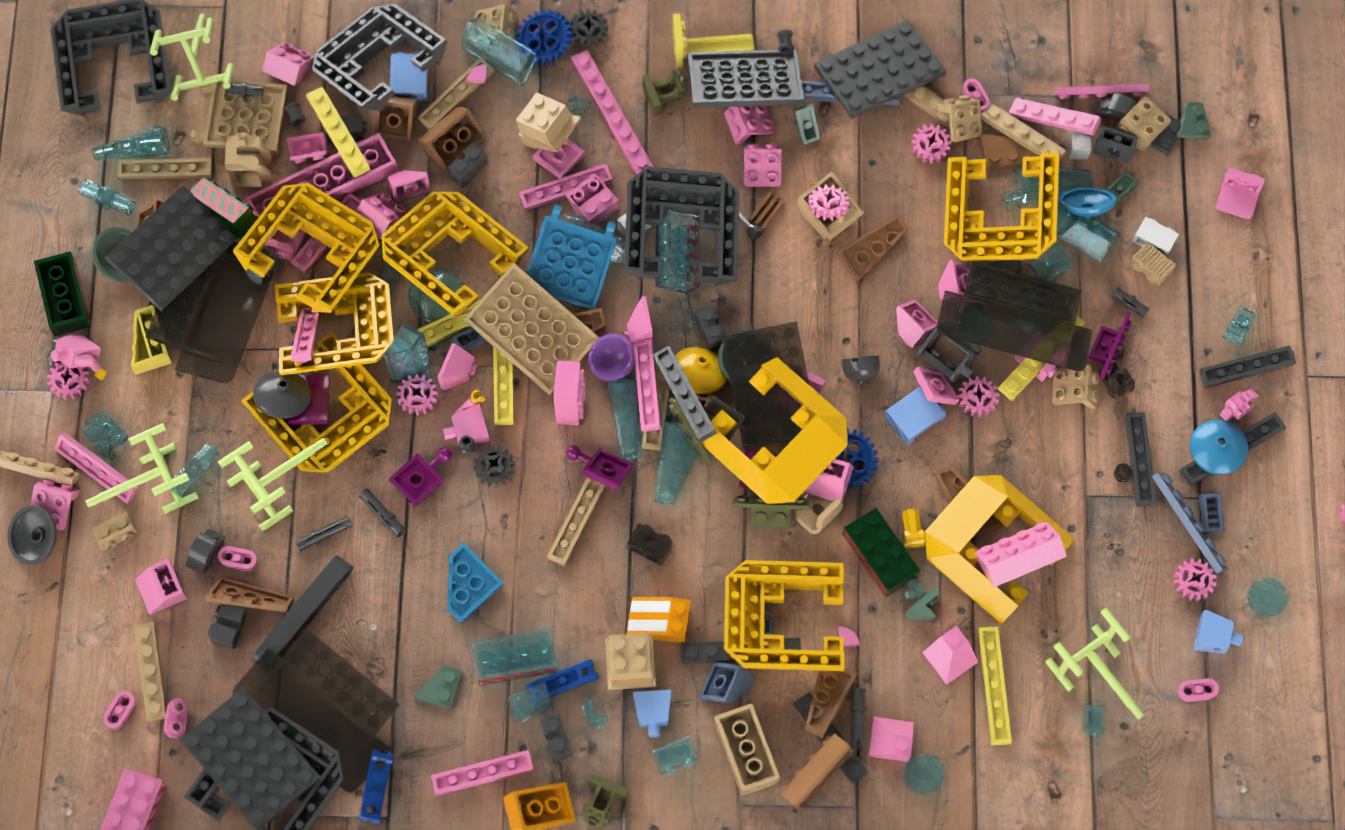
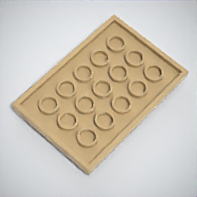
[463,263,599,396]

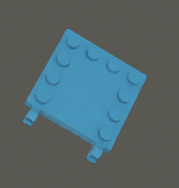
[526,204,617,310]

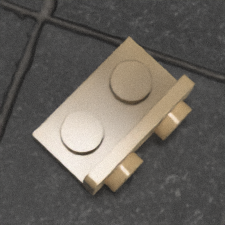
[91,511,138,551]

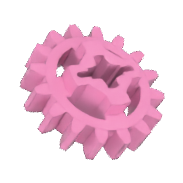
[911,124,952,164]
[808,185,849,221]
[47,363,90,400]
[396,374,438,416]
[958,376,1000,418]
[1220,388,1258,421]
[1173,558,1217,602]

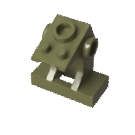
[642,69,689,115]
[582,774,629,829]

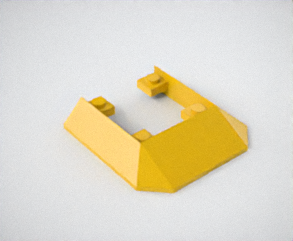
[944,152,1060,262]
[233,183,380,313]
[382,192,529,316]
[275,272,394,375]
[241,331,392,473]
[701,357,848,504]
[924,475,1074,624]
[724,560,845,671]

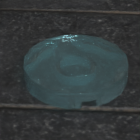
[1247,578,1288,617]
[904,754,944,795]

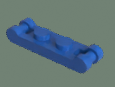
[526,659,600,704]
[358,749,393,825]

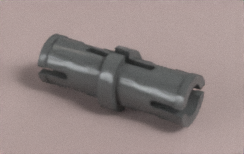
[225,82,264,98]
[1111,287,1149,318]

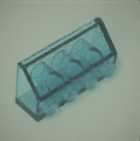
[461,18,537,86]
[1057,197,1121,262]
[383,323,431,384]

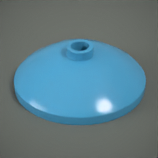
[1059,188,1116,218]
[1190,419,1248,475]

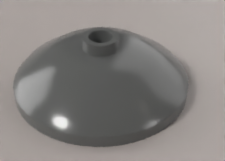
[253,371,311,419]
[8,506,57,564]

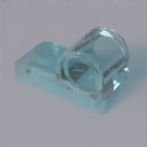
[1222,305,1257,346]

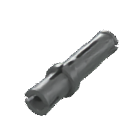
[359,489,406,538]
[295,515,353,552]
[851,688,866,749]

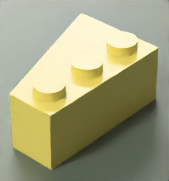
[131,305,172,375]

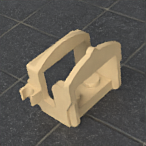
[225,132,276,189]

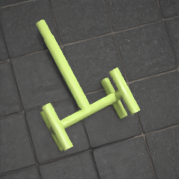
[150,14,234,101]
[86,423,199,514]
[218,438,327,532]
[1045,608,1144,720]

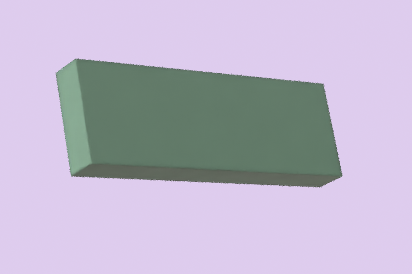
[1097,170,1139,220]

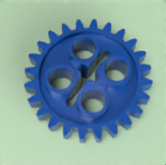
[515,9,574,66]
[836,428,879,491]

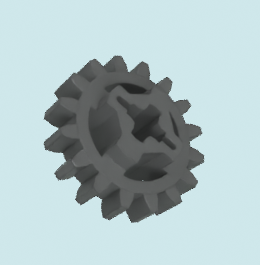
[570,9,609,48]
[473,445,515,487]

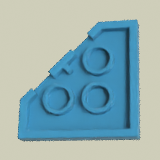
[447,542,504,624]

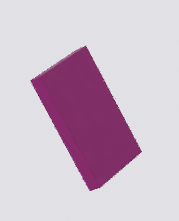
[288,374,330,425]

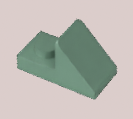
[794,104,820,145]
[904,587,940,622]

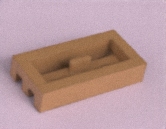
[748,191,785,232]

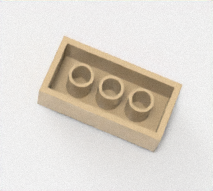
[714,703,780,796]

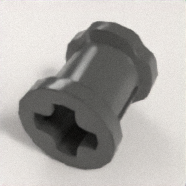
[777,30,794,50]
[284,102,306,127]

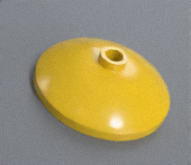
[675,347,727,394]

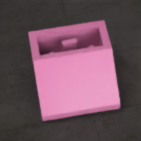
[262,43,314,85]
[566,174,619,230]
[356,192,408,239]
[805,459,854,502]
[135,559,187,615]

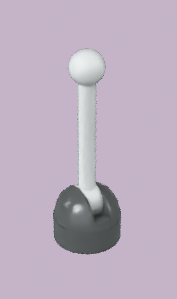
[739,212,763,241]

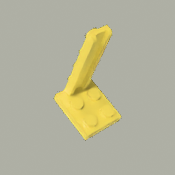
[673,14,755,67]

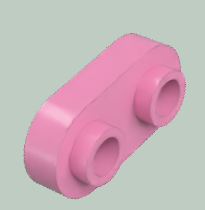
[962,79,990,113]
[218,546,257,571]
[1178,678,1219,702]
[103,691,136,730]
[164,698,189,738]

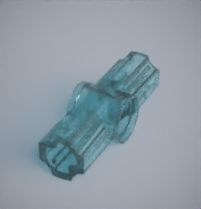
[78,179,136,215]
[171,444,220,497]

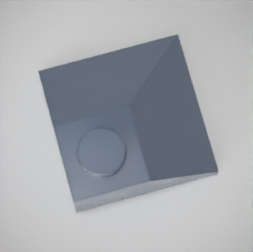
[699,662,756,703]

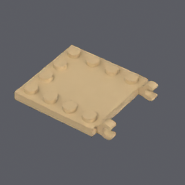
[191,79,288,154]

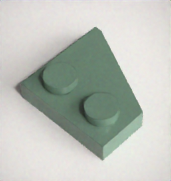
[1177,102,1211,139]
[414,665,463,709]

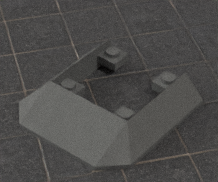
[51,0,172,116]
[312,4,447,111]
[624,166,739,286]
[184,708,343,830]

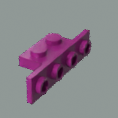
[1088,311,1132,381]

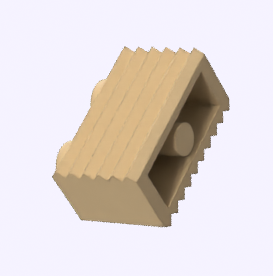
[1130,242,1176,286]

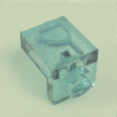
[580,697,608,728]
[1082,705,1105,736]

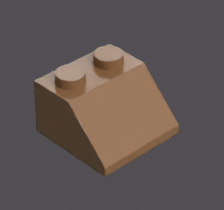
[374,96,417,141]

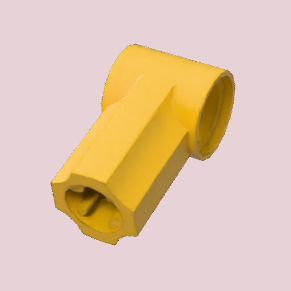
[902,509,925,549]

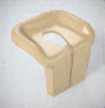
[793,493,845,534]

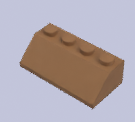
[781,733,854,812]

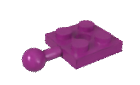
[566,445,633,491]
[389,447,452,507]

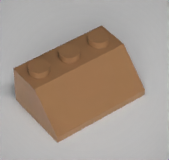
[418,106,487,172]

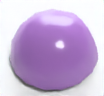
[588,334,635,382]

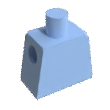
[1193,610,1243,653]
[633,690,671,738]

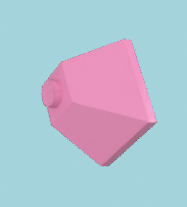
[387,170,431,203]
[938,260,982,306]
[624,296,653,348]
[896,299,941,348]
[438,343,478,391]
[923,626,978,685]
[869,717,913,762]

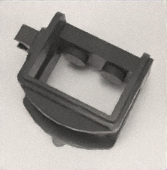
[916,323,982,383]

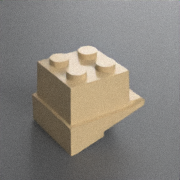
[516,93,581,152]
[797,171,864,241]
[605,633,656,690]

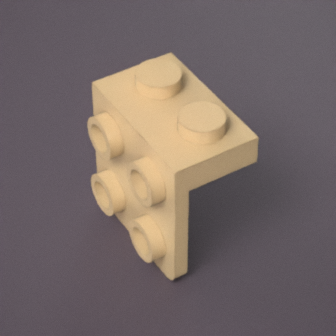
[472,4,518,47]
[937,95,982,142]
[1115,97,1171,152]
[1052,365,1100,409]

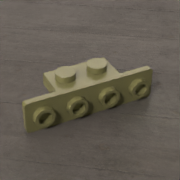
[669,398,713,467]
[732,495,811,528]

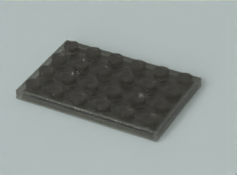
[722,321,810,450]

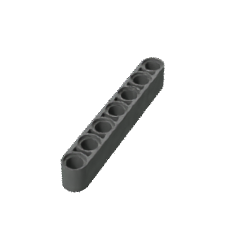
[251,555,353,672]

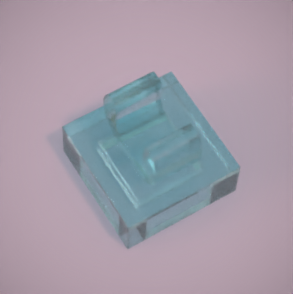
[568,94,591,116]
[1001,189,1025,210]
[904,578,927,601]

